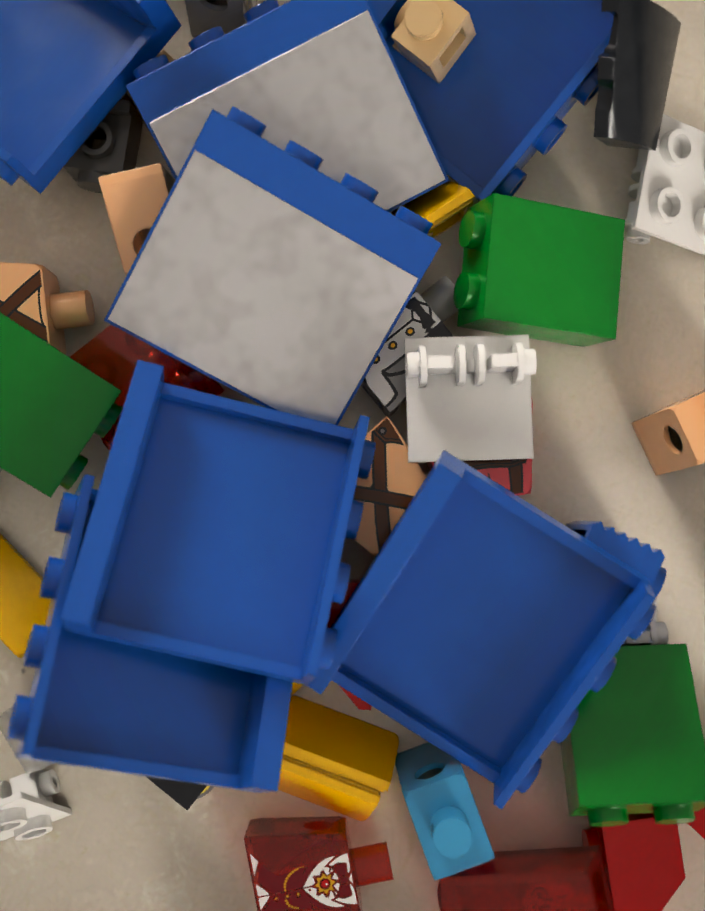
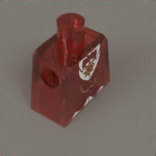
[244,816,394,911]

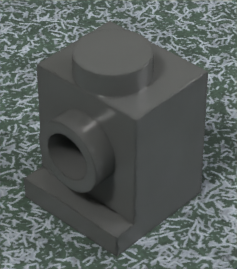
[64,99,143,193]

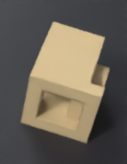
[391,0,476,84]

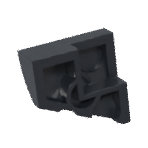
[594,0,681,151]

